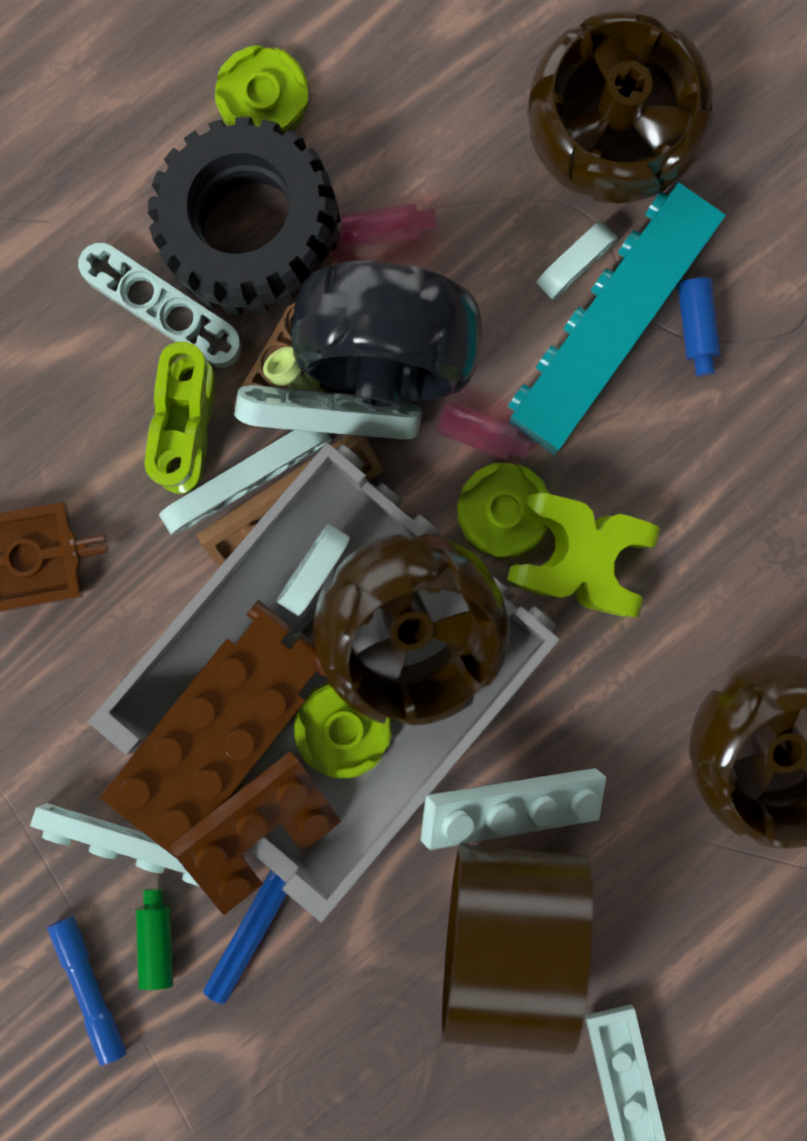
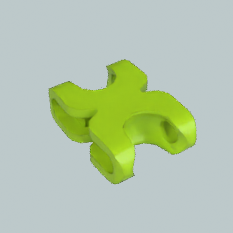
[145,341,216,495]
[507,493,661,618]

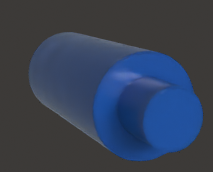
[677,277,721,377]

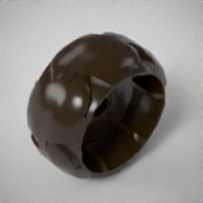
[527,10,714,204]
[313,534,510,726]
[689,655,807,849]

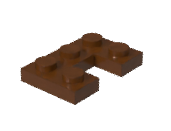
[168,751,341,915]

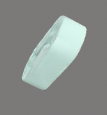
[536,221,618,300]
[277,523,350,616]

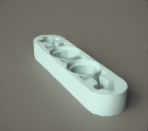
[78,243,242,368]
[234,385,423,439]
[159,430,332,536]

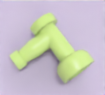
[263,347,324,392]

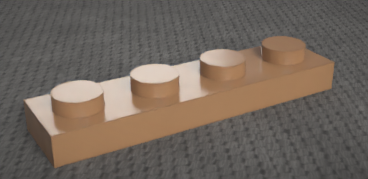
[196,435,385,568]

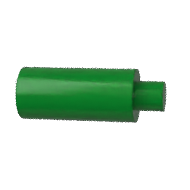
[135,888,174,990]

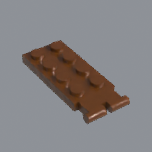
[99,600,325,859]

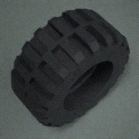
[148,117,341,316]

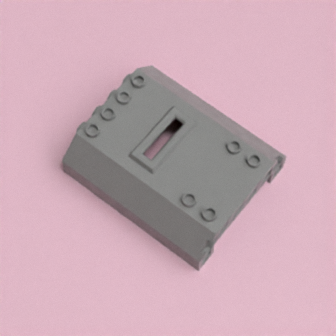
[88,443,560,923]

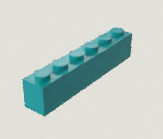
[507,182,726,456]

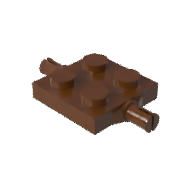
[0,502,109,613]

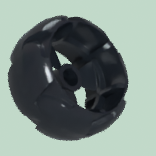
[290,261,482,410]

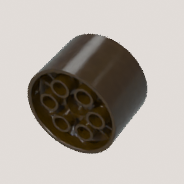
[441,844,593,1055]

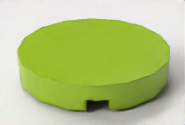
[215,45,309,134]
[457,463,549,558]
[293,682,392,779]

